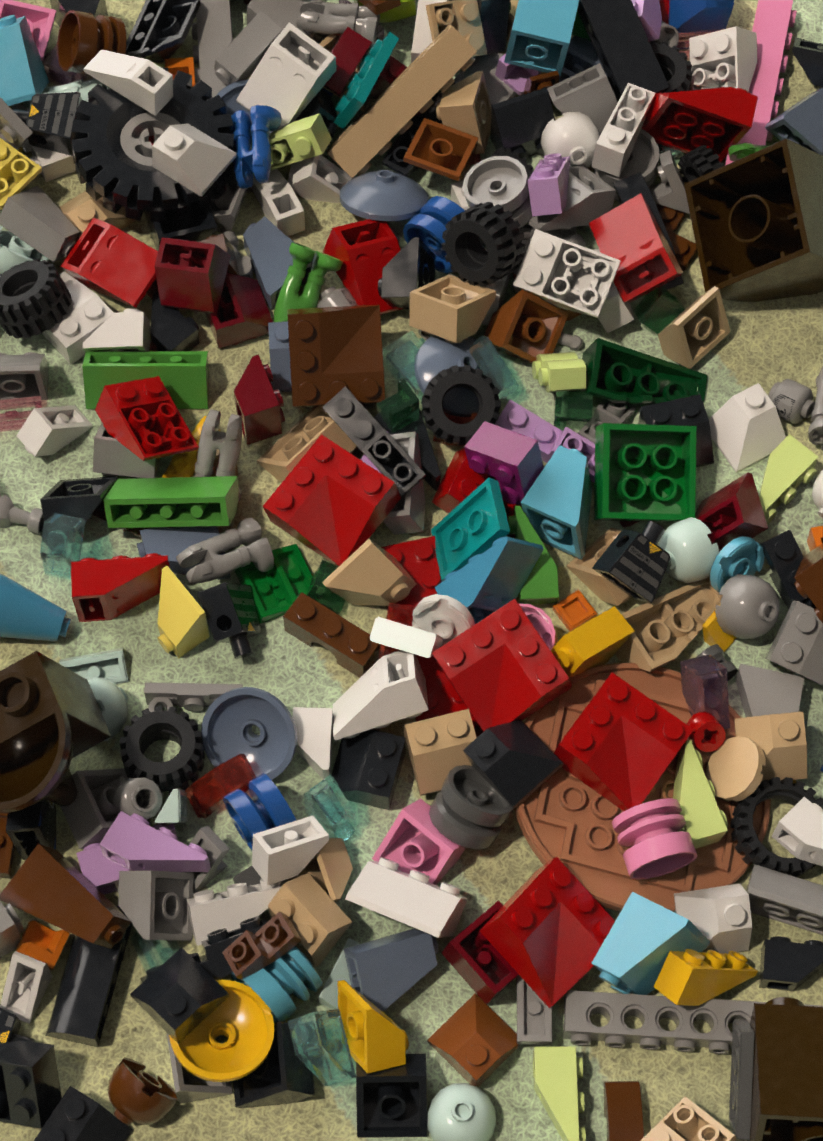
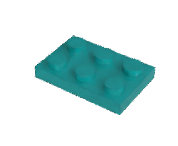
[334,32,399,129]
[431,477,510,581]

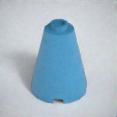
[0,574,71,641]

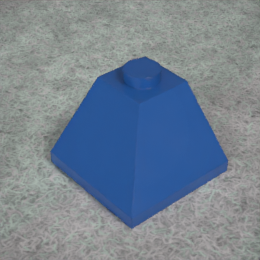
[668,0,734,34]

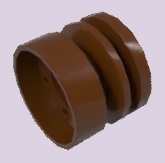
[57,10,126,74]

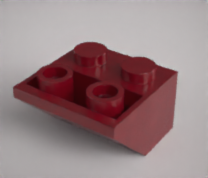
[154,237,231,314]
[205,272,273,349]
[234,354,285,445]
[695,472,768,553]

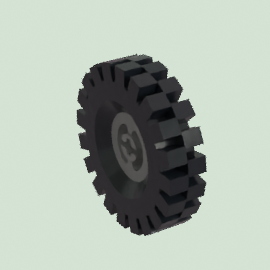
[71,67,234,222]

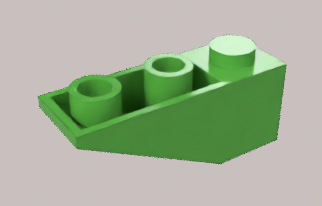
[508,506,559,604]

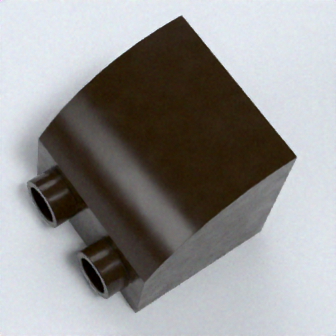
[684,139,823,302]
[742,997,823,1141]

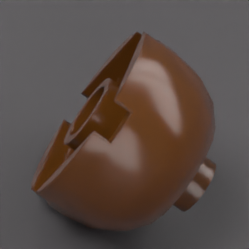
[107,1057,178,1125]

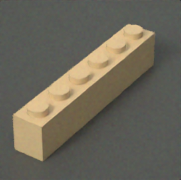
[326,24,477,178]

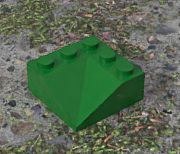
[594,423,697,521]

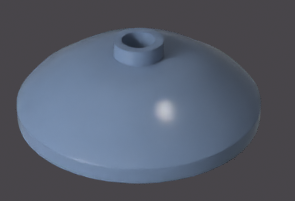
[340,170,428,221]
[414,335,500,417]
[201,687,297,784]

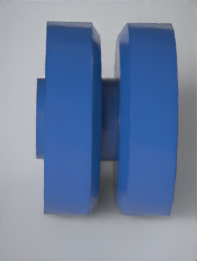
[403,196,465,273]
[223,773,297,851]

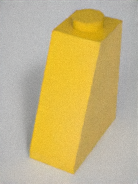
[551,606,635,678]

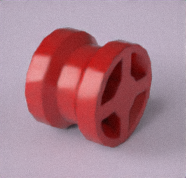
[687,711,726,752]

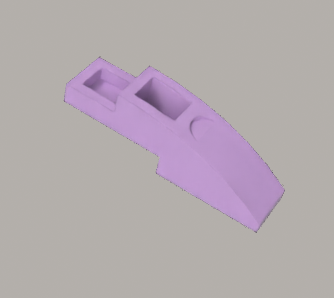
[495,399,595,483]

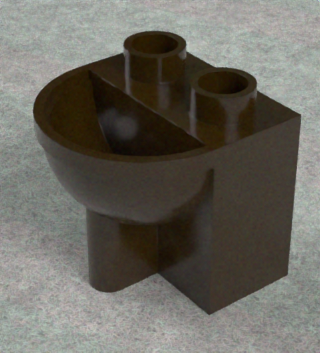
[0,651,111,813]

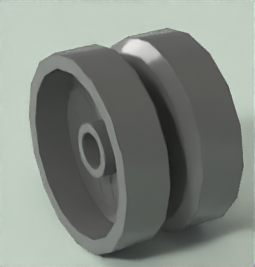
[429,765,513,850]

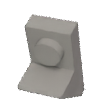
[649,150,690,214]
[189,826,230,894]

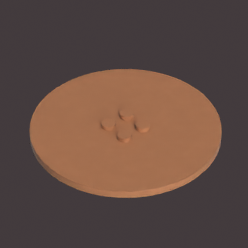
[514,662,771,913]

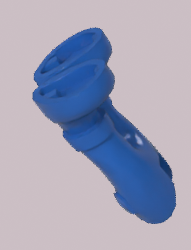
[231,105,282,189]

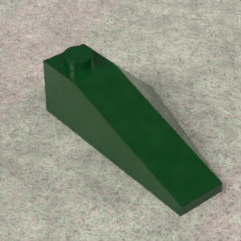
[582,338,708,403]

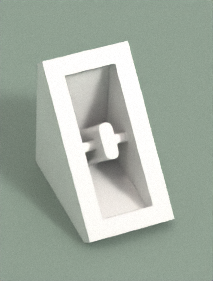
[0,951,53,1024]

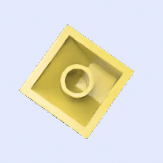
[157,566,210,658]

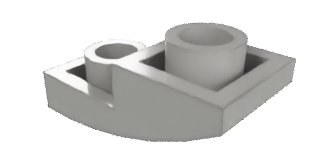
[578,399,636,444]

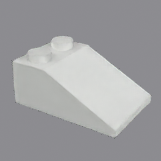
[42,271,114,365]

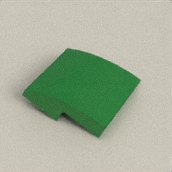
[235,544,322,624]

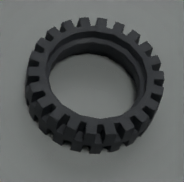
[730,777,823,877]

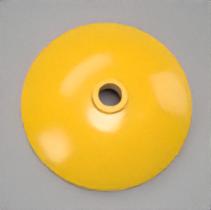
[169,980,274,1082]

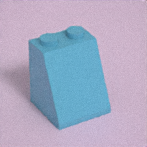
[504,0,579,76]
[0,15,49,106]
[521,445,592,560]
[592,892,710,995]

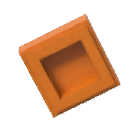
[552,590,597,631]

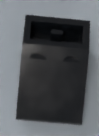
[0,1040,62,1128]

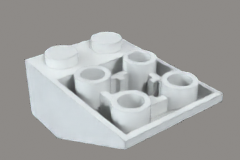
[236,22,336,131]
[689,26,757,91]
[513,229,621,318]
[333,650,429,741]

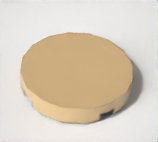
[706,736,766,802]

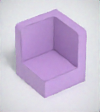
[495,53,541,96]

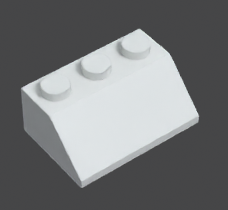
[345,857,468,938]

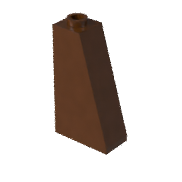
[0,843,131,949]

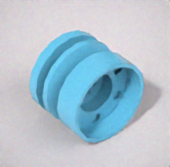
[231,946,322,1024]

